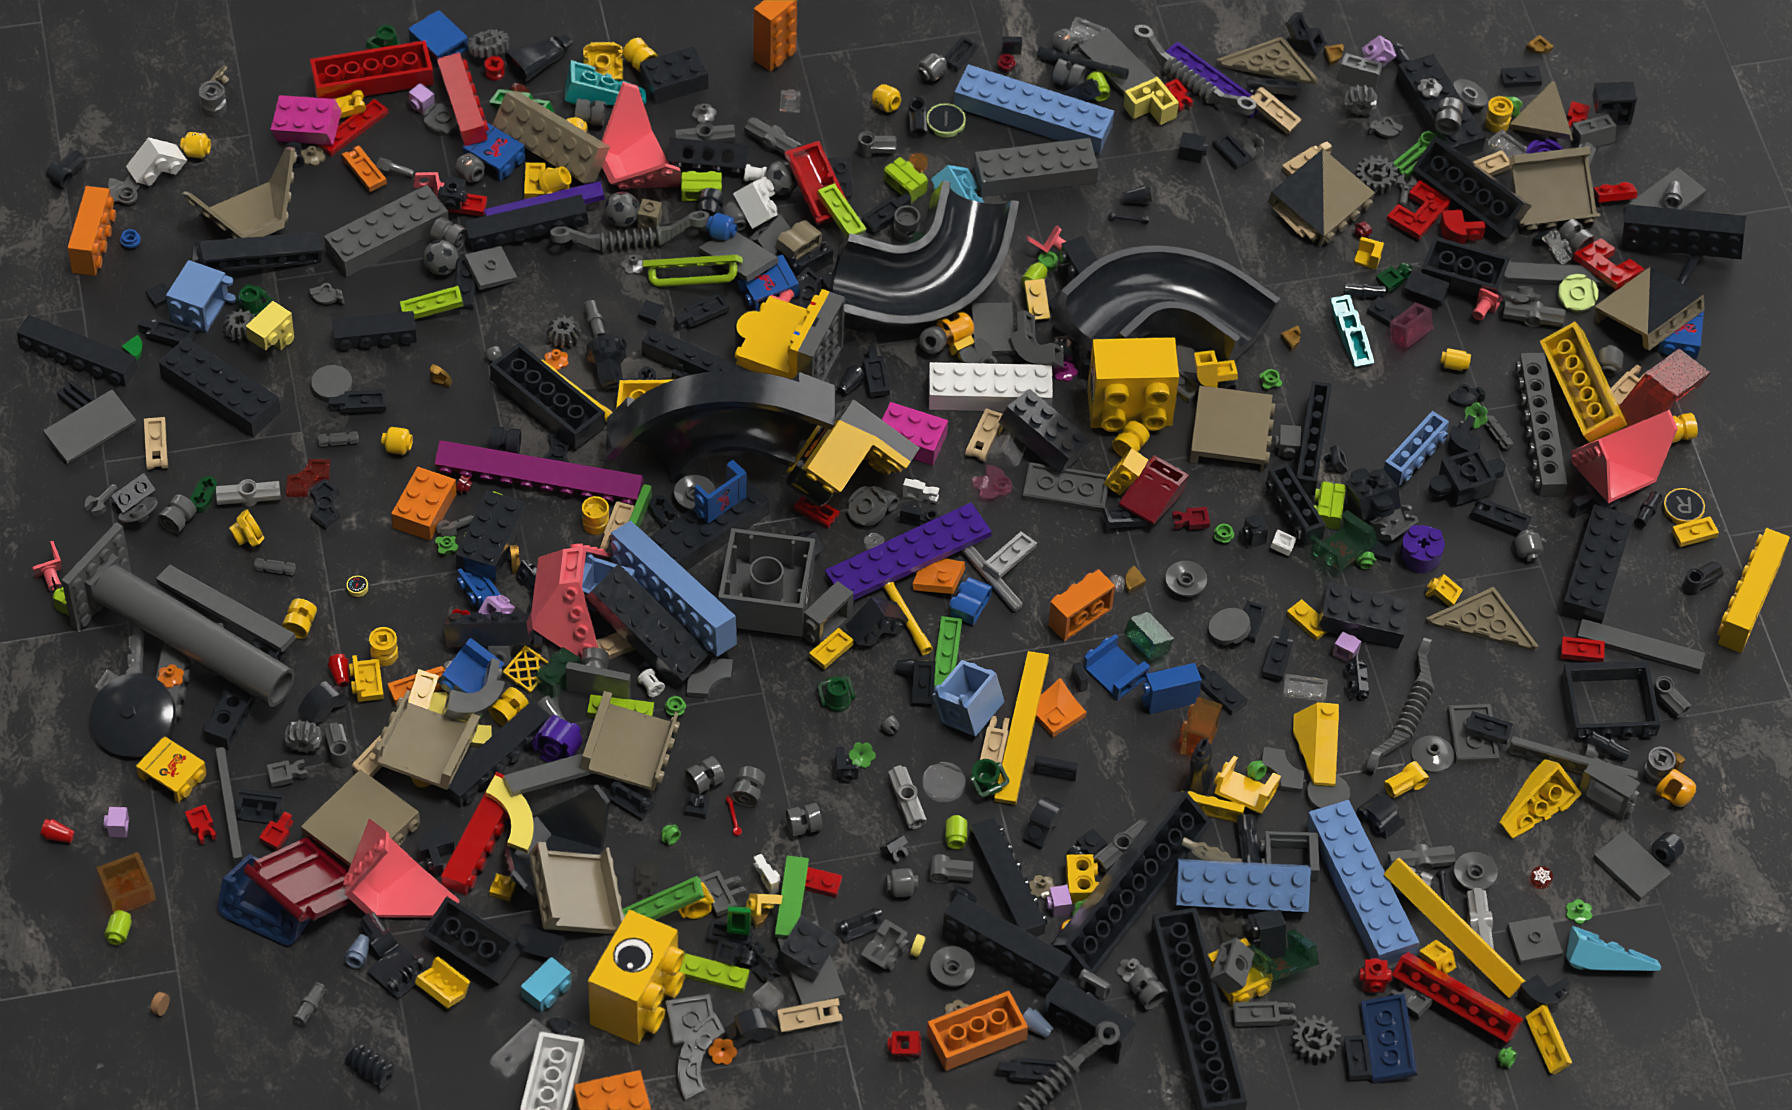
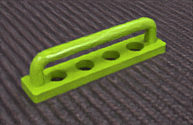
[642,255,743,287]

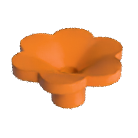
[544,349,568,371]
[157,664,184,688]
[708,1038,737,1064]

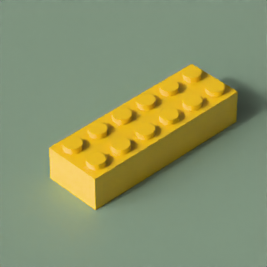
[1540,322,1628,443]
[1717,528,1790,653]

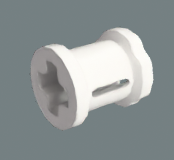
[744,164,767,182]
[638,669,665,697]

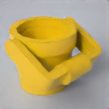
[539,166,572,194]
[229,509,264,547]
[678,882,715,919]

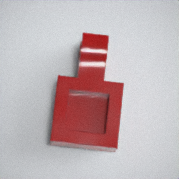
[259,812,294,851]

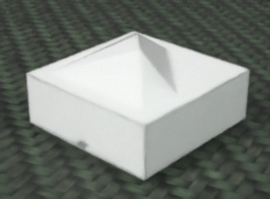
[1270,530,1296,556]

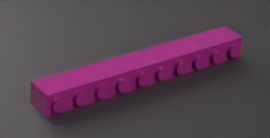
[435,440,644,505]

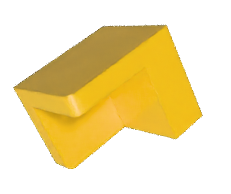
[1354,237,1384,270]

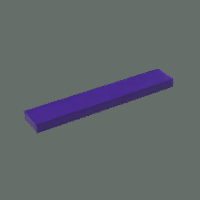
[1165,42,1260,118]
[485,181,605,216]

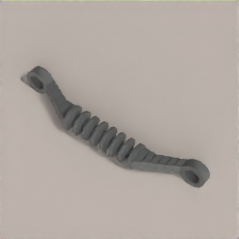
[1133,25,1256,115]
[550,211,709,252]
[1366,637,1434,773]
[1017,1021,1120,1110]

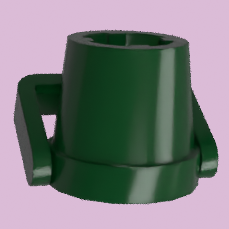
[365,25,400,49]
[236,284,273,317]
[817,676,855,713]
[969,759,1010,798]

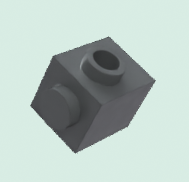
[1275,425,1301,458]

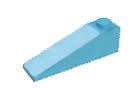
[931,165,984,203]
[1566,926,1661,971]

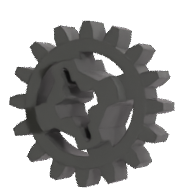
[467,30,510,58]
[1355,155,1398,194]
[1292,1015,1341,1063]

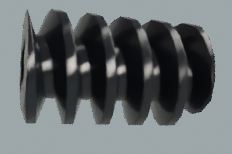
[345,1043,395,1089]

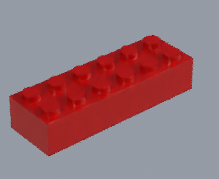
[310,41,434,99]

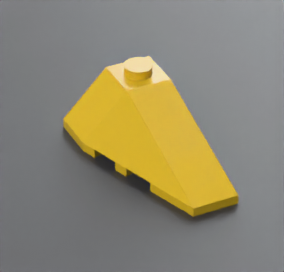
[1293,702,1339,787]
[1499,759,1582,838]

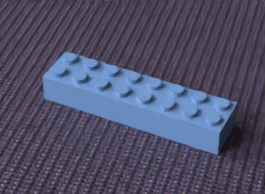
[954,64,1114,154]
[610,521,737,656]
[1306,800,1419,965]

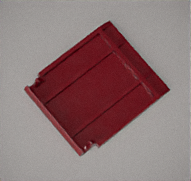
[243,838,352,922]

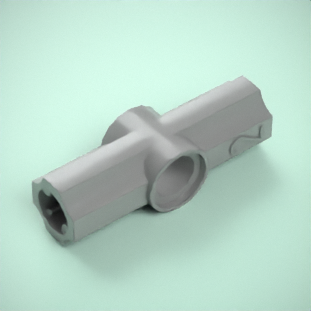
[216,479,281,507]
[888,765,927,830]
[1466,888,1494,949]

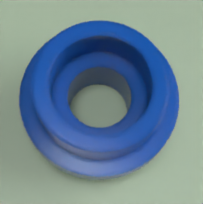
[120,229,141,248]

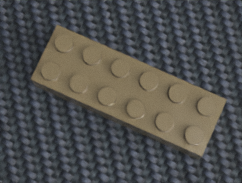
[492,91,610,183]

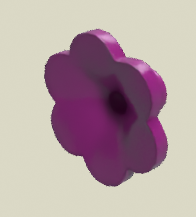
[1052,362,1077,382]

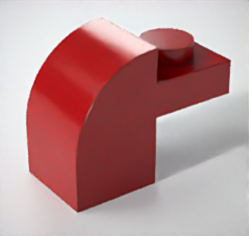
[1440,210,1485,245]

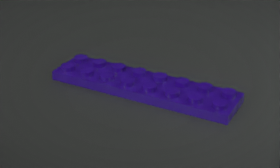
[825,503,992,600]

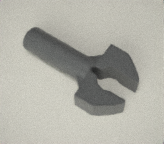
[376,158,414,177]
[1396,174,1417,207]
[85,484,118,516]
[437,515,473,536]

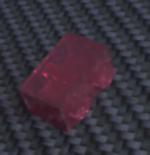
[1390,303,1433,348]

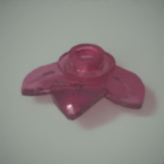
[972,465,1012,499]

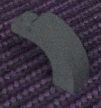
[1011,310,1064,369]
[443,658,505,720]

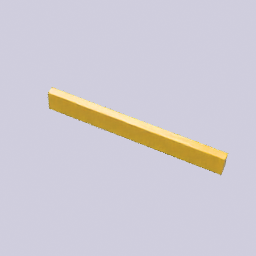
[994,651,1049,805]
[1384,858,1525,998]

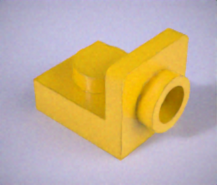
[1425,574,1463,607]
[746,893,782,916]
[1419,940,1456,974]

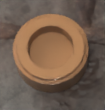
[151,992,169,1016]

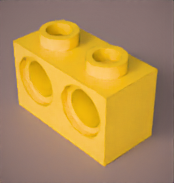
[1103,448,1148,495]
[1065,854,1099,904]

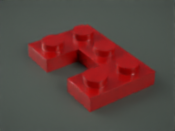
[1386,180,1453,240]
[1573,239,1644,290]

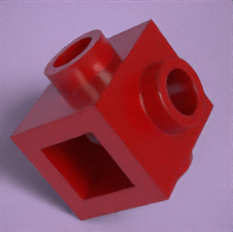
[1359,958,1392,993]

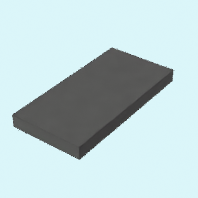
[1078,28,1156,96]
[1624,167,1707,211]
[699,232,779,282]
[43,390,136,464]
[1023,462,1109,512]
[775,921,846,1005]

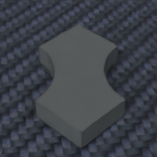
[687,658,733,698]
[1262,747,1304,793]

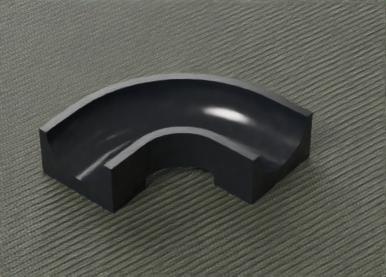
[829,180,1019,333]
[1050,246,1280,362]
[606,371,835,483]

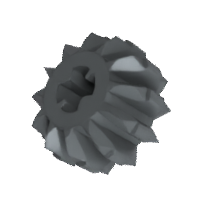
[1344,84,1377,116]
[223,308,255,343]
[546,314,581,349]
[285,720,322,753]

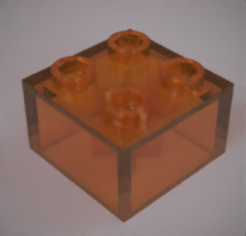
[1179,697,1222,756]
[96,852,156,914]

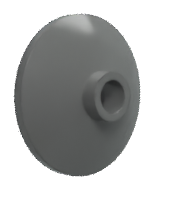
[1453,79,1488,107]
[674,475,715,509]
[119,497,158,523]
[1165,561,1207,597]
[1411,735,1454,773]
[1454,852,1498,890]
[930,946,975,986]

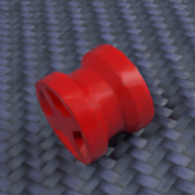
[485,56,504,81]

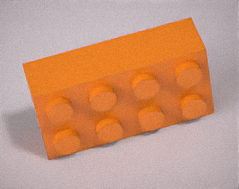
[753,0,797,72]
[68,186,116,276]
[927,991,1028,1071]

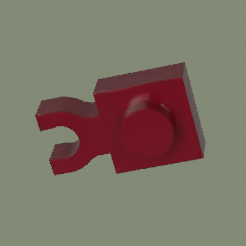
[1172,507,1210,530]

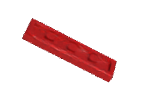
[317,99,389,156]

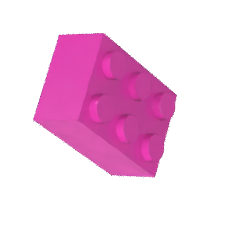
[271,95,341,145]
[882,402,948,465]

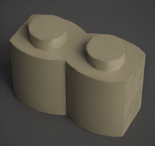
[776,220,822,260]

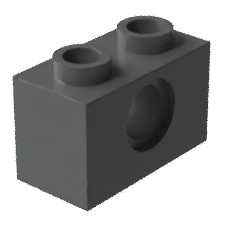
[1210,938,1255,994]

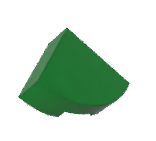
[122,335,143,361]

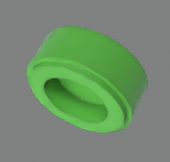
[1038,251,1058,271]

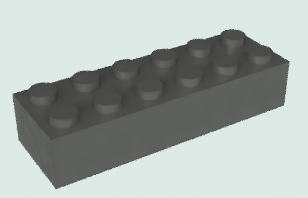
[974,138,1098,197]
[324,185,449,277]

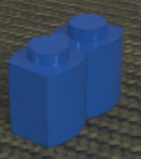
[949,577,992,625]

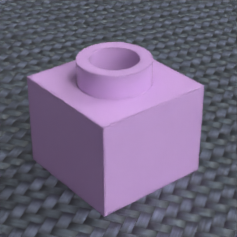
[409,84,434,115]
[1333,632,1361,662]
[104,807,129,838]
[1046,885,1072,917]

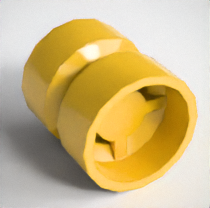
[622,38,658,73]
[1485,96,1514,133]
[1672,413,1698,443]
[1112,421,1150,457]
[582,496,609,535]
[282,599,317,639]
[369,627,398,666]
[489,687,529,726]

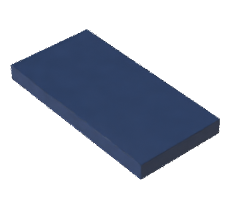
[1361,993,1418,1084]

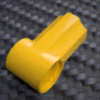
[1384,761,1430,798]

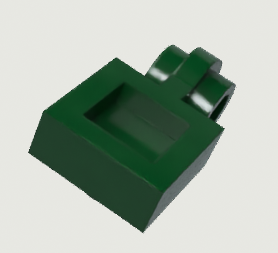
[1376,262,1413,293]

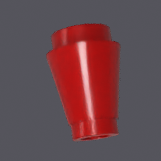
[327,654,349,687]
[40,819,75,843]

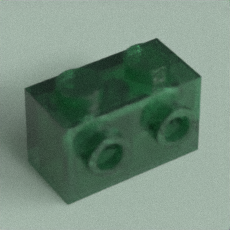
[1124,612,1174,660]
[536,647,580,699]

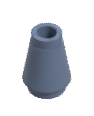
[345,935,370,968]
[1023,1007,1053,1039]

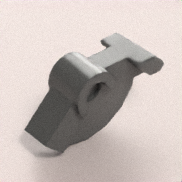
[1368,117,1403,138]
[310,283,345,305]

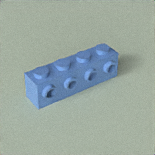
[1384,411,1449,486]

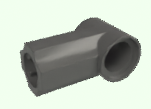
[856,131,896,157]
[1653,676,1692,718]
[325,722,351,768]
[930,854,974,883]

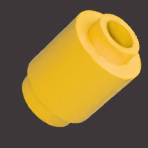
[1440,348,1471,371]

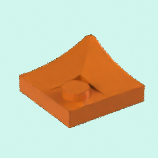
[913,558,965,594]
[1036,678,1087,737]

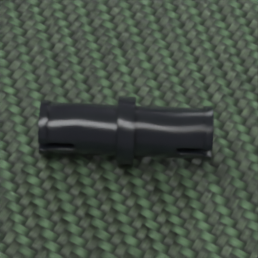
[1343,283,1385,299]
[1634,491,1663,528]
[1587,730,1631,761]

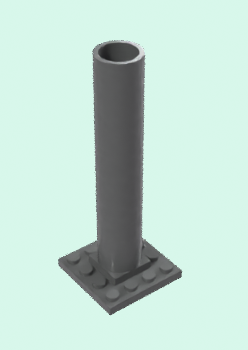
[62,522,295,707]

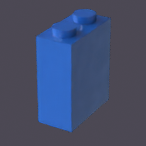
[409,10,469,68]
[1141,663,1202,714]

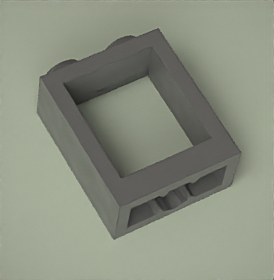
[803,581,854,646]
[1579,757,1640,820]
[1260,831,1319,881]

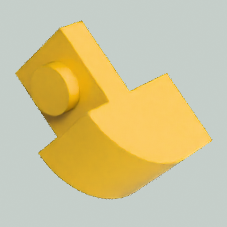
[1194,350,1238,388]

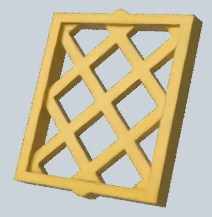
[502,645,553,694]

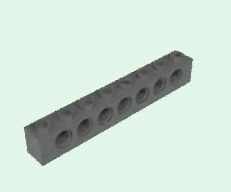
[1515,353,1567,496]

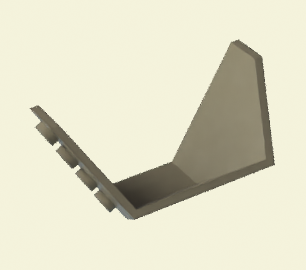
[182,147,297,239]

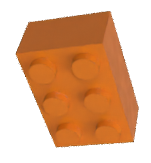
[391,467,457,541]
[1048,569,1115,641]
[574,1070,651,1110]

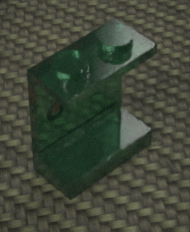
[1310,510,1378,570]
[1248,929,1319,982]

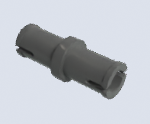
[583,300,606,338]
[293,982,327,1026]

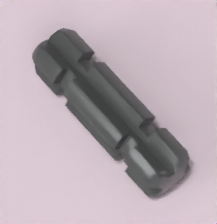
[1485,415,1513,450]
[318,431,359,447]
[254,558,296,575]

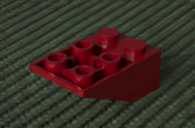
[1119,455,1189,525]

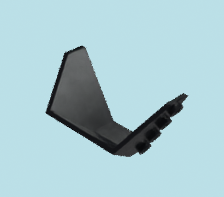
[504,784,610,900]

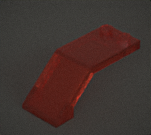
[1619,349,1711,430]

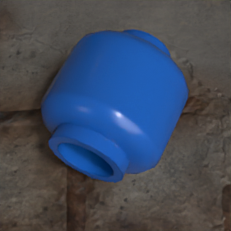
[706,213,737,241]

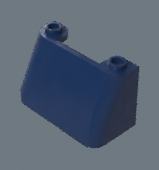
[218,854,311,945]

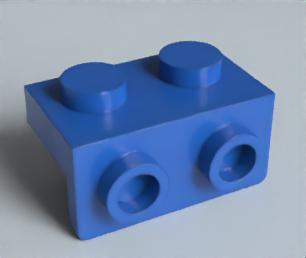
[456,568,501,610]

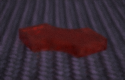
[286,459,331,497]

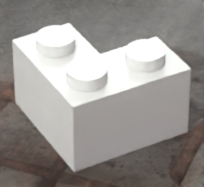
[126,138,187,186]
[733,177,778,228]

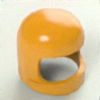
[936,312,974,346]
[1655,769,1696,807]

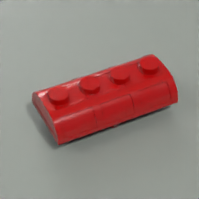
[784,141,846,225]

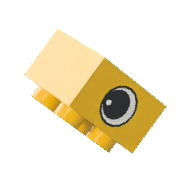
[1087,338,1179,432]
[588,910,685,1045]

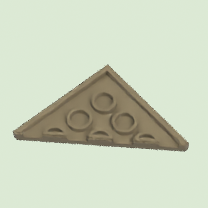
[1217,37,1318,85]
[1510,81,1573,140]
[1426,587,1538,651]

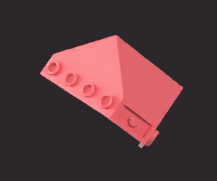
[602,82,681,190]
[1570,410,1678,503]
[531,544,612,660]
[344,818,459,918]

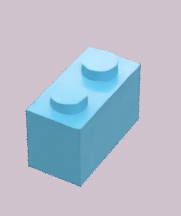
[521,957,572,1012]

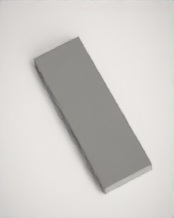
[982,532,1037,580]

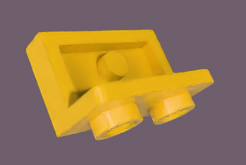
[349,655,384,702]
[415,957,470,1008]

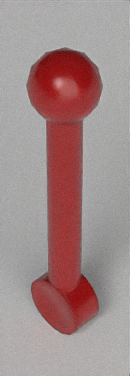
[726,796,742,837]

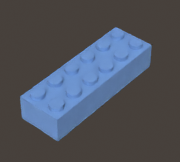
[1175,859,1311,912]

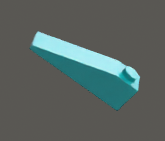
[564,60,646,105]

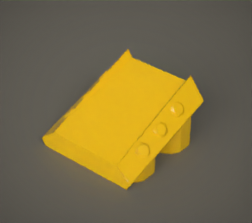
[583,42,623,81]

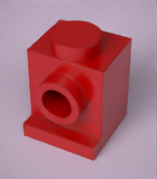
[888,1031,922,1057]

